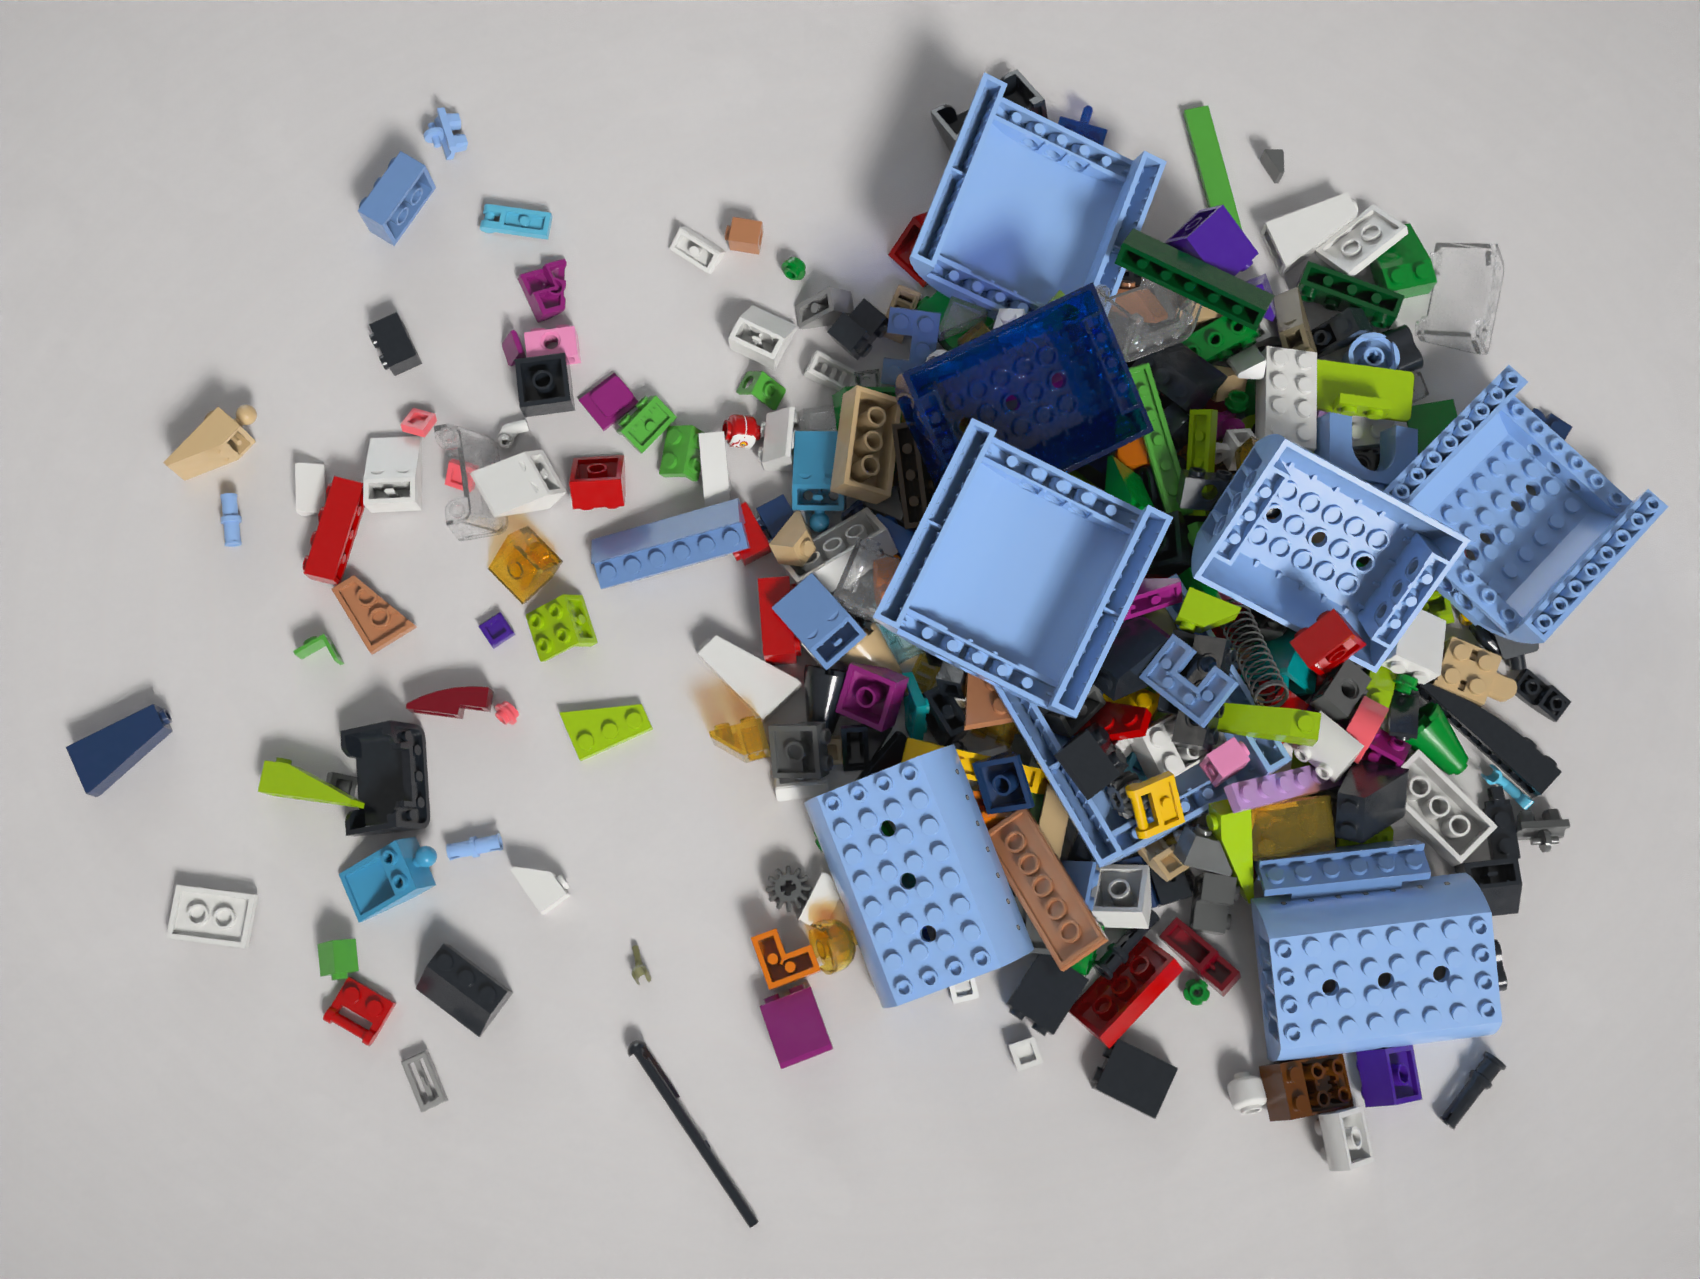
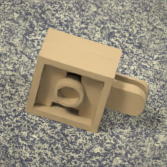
[1428,636,1517,707]

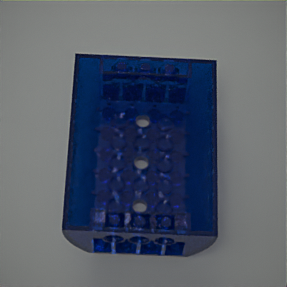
[895,282,1154,489]

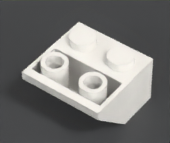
[728,305,798,370]

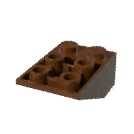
[1259,1054,1354,1122]

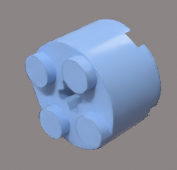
[1341,332,1400,370]

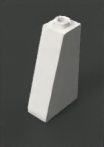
[1260,192,1358,276]
[697,635,802,724]

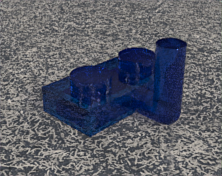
[1058,105,1108,146]

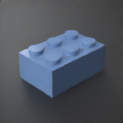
[358,151,436,246]

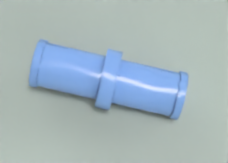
[220,493,242,547]
[446,833,503,861]

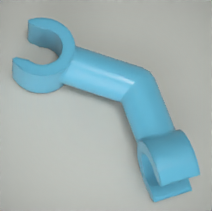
[1481,764,1534,810]

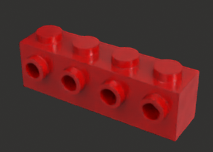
[303,476,365,586]

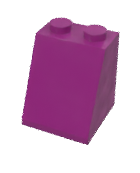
[759,984,834,1069]

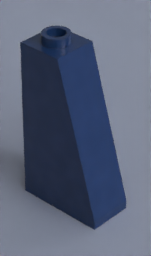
[66,704,173,797]

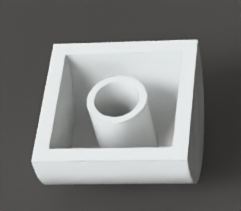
[1291,711,1364,783]
[1315,1106,1375,1171]

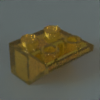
[709,716,771,763]

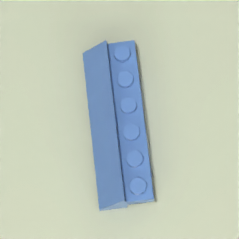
[591,498,750,589]
[1253,839,1431,900]

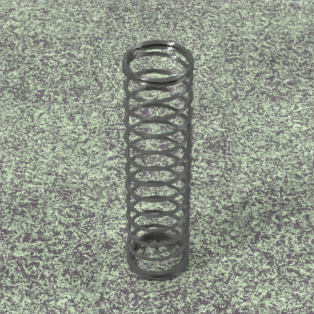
[1220,598,1289,707]

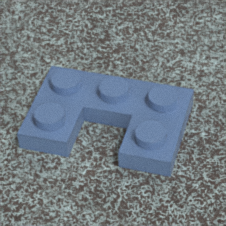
[881,306,941,390]
[1139,634,1239,728]

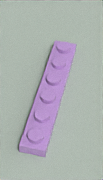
[1223,765,1346,814]

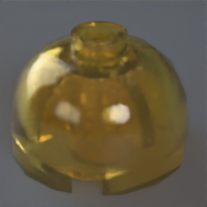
[809,919,858,975]

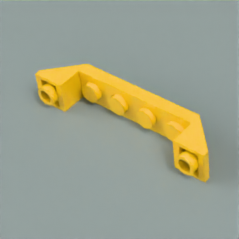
[901,737,1049,794]

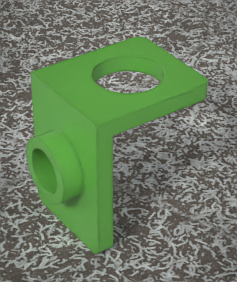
[736,371,786,410]
[293,634,344,665]

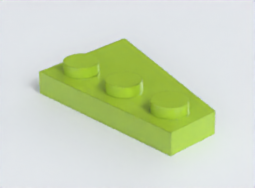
[560,704,653,761]

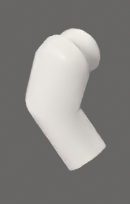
[496,419,529,449]

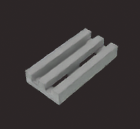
[401,1050,448,1112]

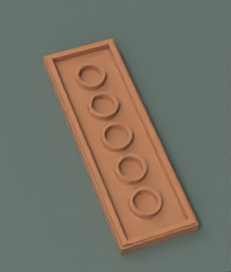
[988,809,1109,972]

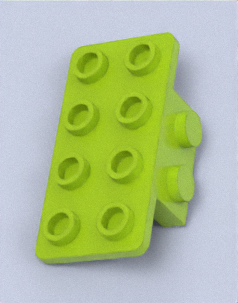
[1317,359,1414,422]

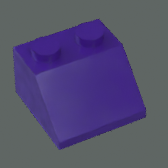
[1356,1045,1422,1107]

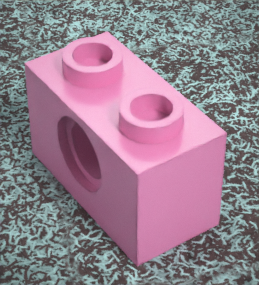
[524,324,581,365]
[1199,737,1251,787]

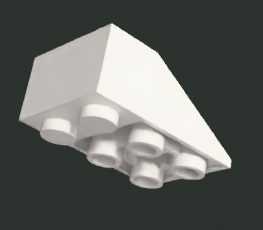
[363,436,422,513]
[470,450,566,518]
[1130,714,1227,779]

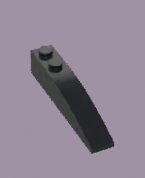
[1418,683,1562,798]

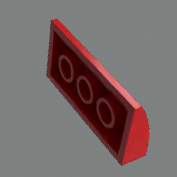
[1069,936,1183,1049]

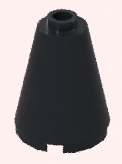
[804,665,847,734]

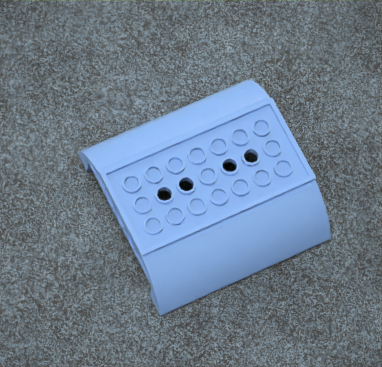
[1384,365,1668,644]

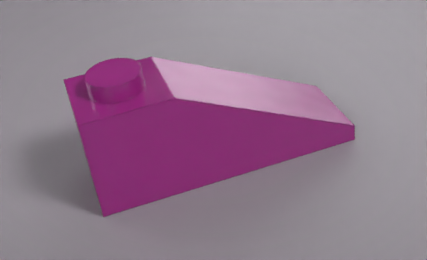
[1124,578,1183,620]

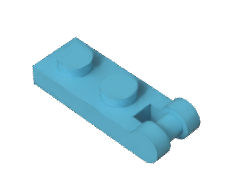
[480,204,553,240]

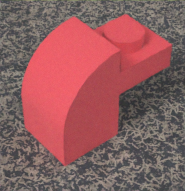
[1345,696,1389,764]

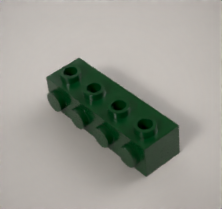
[1296,261,1405,329]

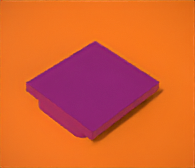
[579,373,638,431]

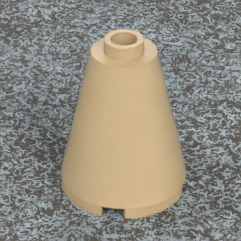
[838,622,903,674]

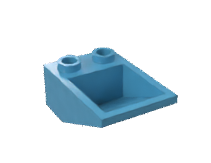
[792,431,847,532]
[339,837,437,923]

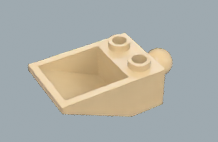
[163,405,257,481]

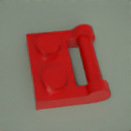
[323,977,397,1046]

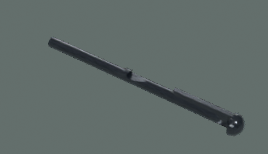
[627,1040,759,1228]

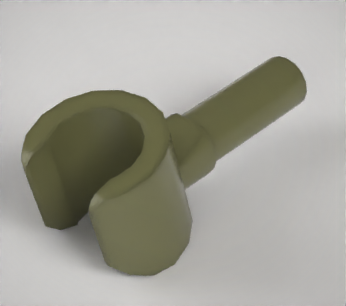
[632,945,651,985]

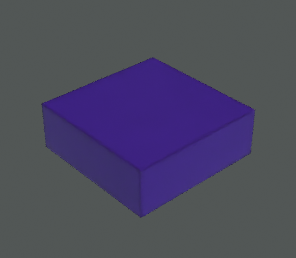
[478,612,516,649]

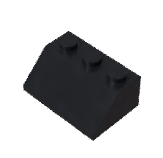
[1131,337,1228,415]
[416,943,513,1037]

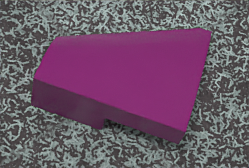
[518,259,567,323]

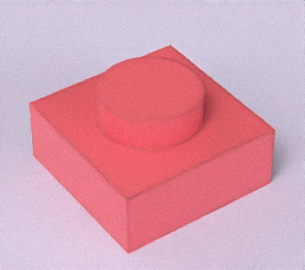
[401,408,437,438]
[445,459,477,492]

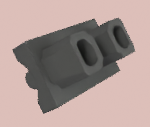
[1516,809,1570,853]

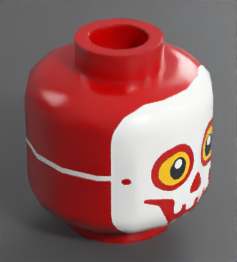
[722,414,761,449]

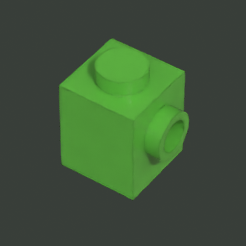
[317,939,359,980]

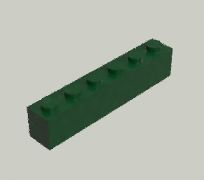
[1114,228,1275,331]

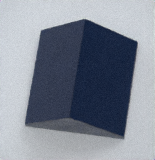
[972,750,1035,815]

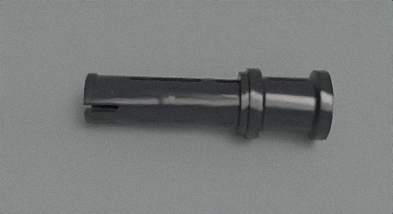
[1092,909,1160,980]
[1439,1051,1506,1130]

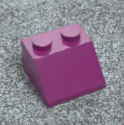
[835,662,909,732]

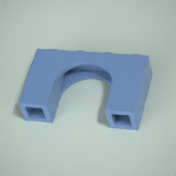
[1314,412,1418,491]

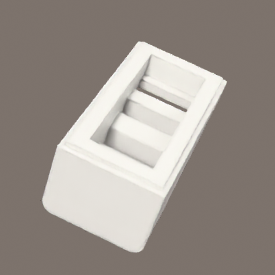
[803,350,861,391]

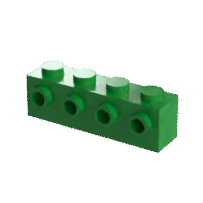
[1180,316,1261,364]

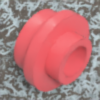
[495,701,519,725]

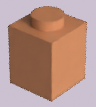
[725,217,764,255]

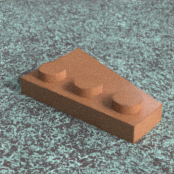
[332,575,417,655]
[964,672,1014,731]

